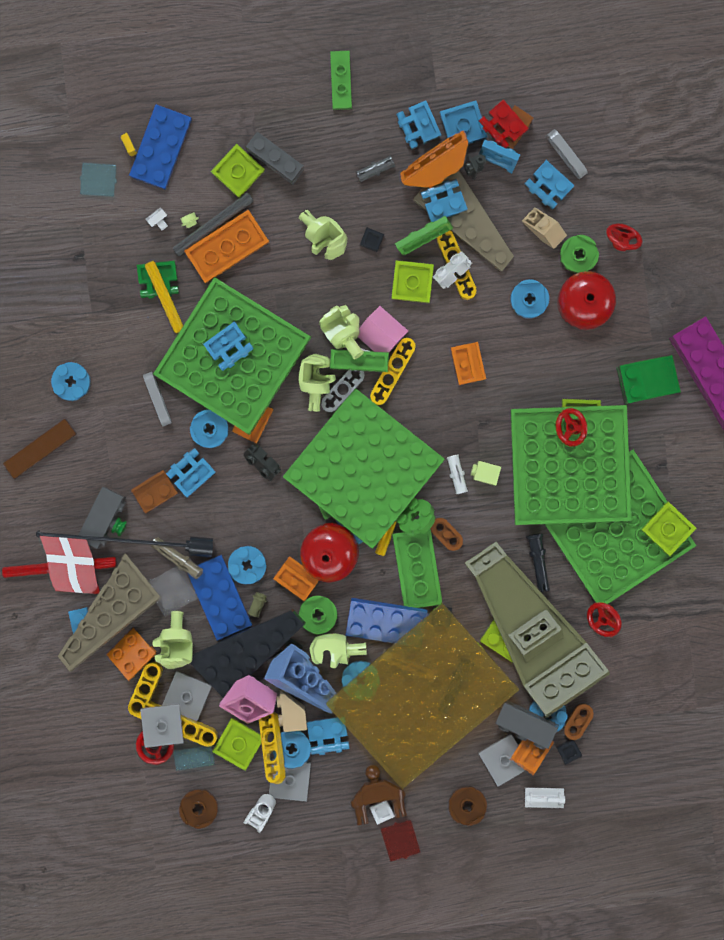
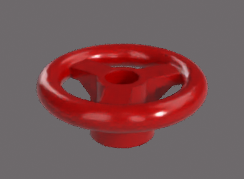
[606,223,643,251]
[556,408,588,447]
[587,602,622,637]
[136,731,174,765]

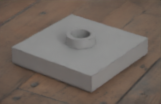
[162,671,212,721]
[140,704,184,748]
[478,733,526,786]
[269,758,311,802]

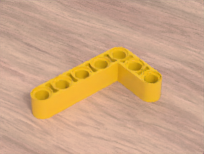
[128,662,218,747]

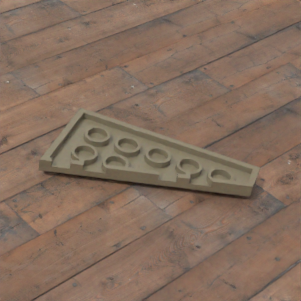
[413,171,514,272]
[58,553,161,672]

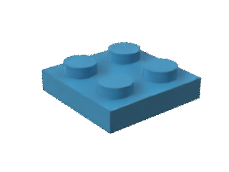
[440,101,488,144]

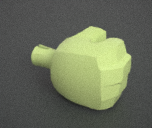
[299,210,347,260]
[319,305,364,359]
[299,354,336,412]
[152,611,193,669]
[309,633,367,668]

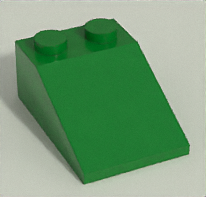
[616,355,681,405]

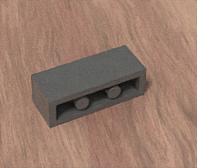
[246,132,304,185]
[79,487,126,549]
[495,700,559,749]

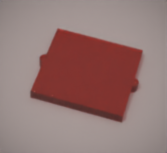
[381,820,420,862]

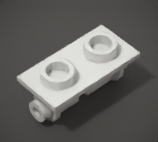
[433,252,472,289]
[525,788,565,808]

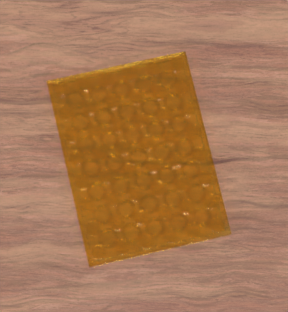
[326,603,519,789]

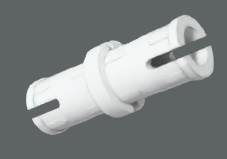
[447,454,468,494]

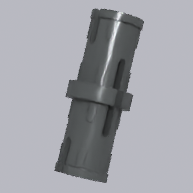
[356,155,395,182]

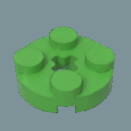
[560,235,599,273]
[396,498,435,537]
[299,595,337,634]

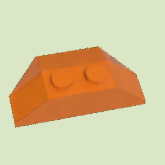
[400,130,468,188]

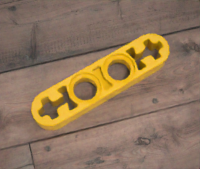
[437,231,477,300]
[370,338,415,405]
[259,712,286,784]

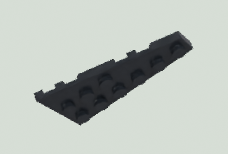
[190,609,306,698]

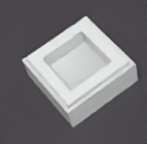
[369,801,395,825]

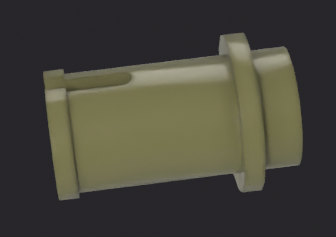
[248,592,267,618]

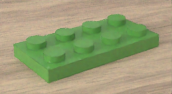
[392,529,443,608]

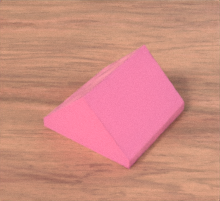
[358,306,408,353]

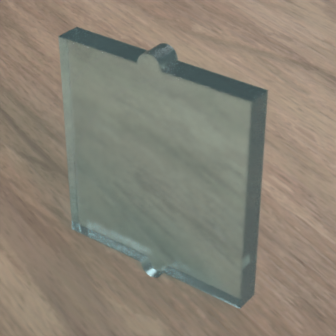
[79,163,117,197]

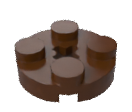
[449,786,487,826]
[179,789,218,829]

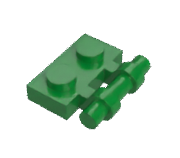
[137,260,179,299]

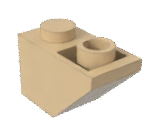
[522,208,567,249]
[277,690,307,732]

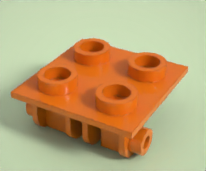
[106,628,157,681]

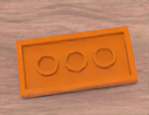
[184,210,270,284]

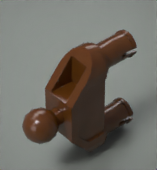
[350,765,407,825]

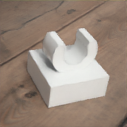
[146,207,168,230]

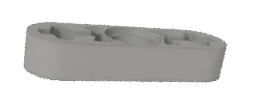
[546,129,588,179]
[321,370,364,412]
[143,372,172,426]

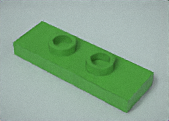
[330,51,352,110]
[395,216,453,255]
[330,349,389,372]

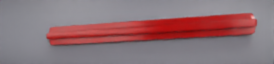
[2,557,117,578]

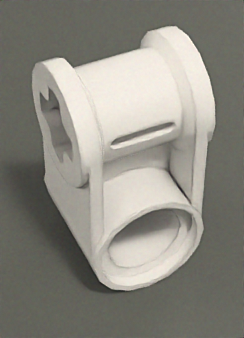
[243,794,276,833]

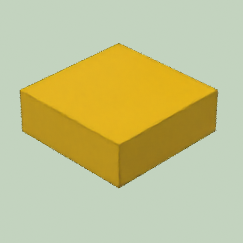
[121,133,137,157]

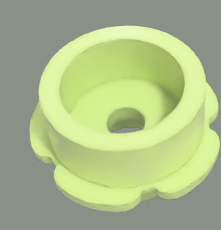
[180,212,199,228]

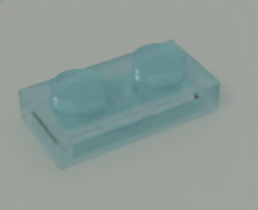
[173,746,215,771]

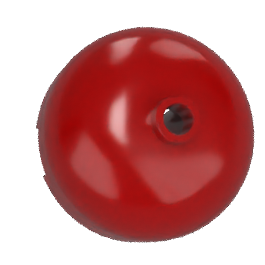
[557,271,616,330]
[300,523,359,582]

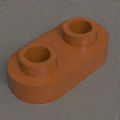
[430,518,463,551]
[563,703,594,740]

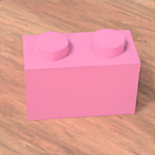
[219,675,277,724]

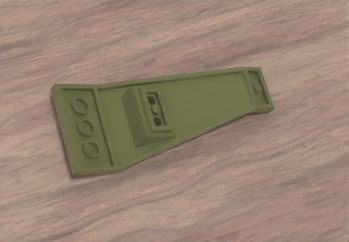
[465,542,610,718]

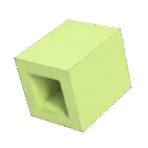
[471,461,501,486]

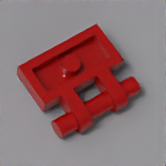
[479,99,529,148]

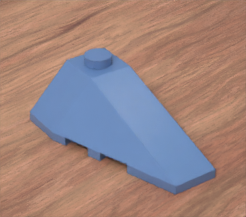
[264,644,339,714]

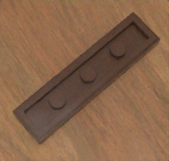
[3,419,77,479]

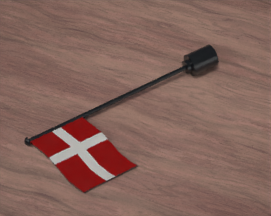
[36,530,213,594]

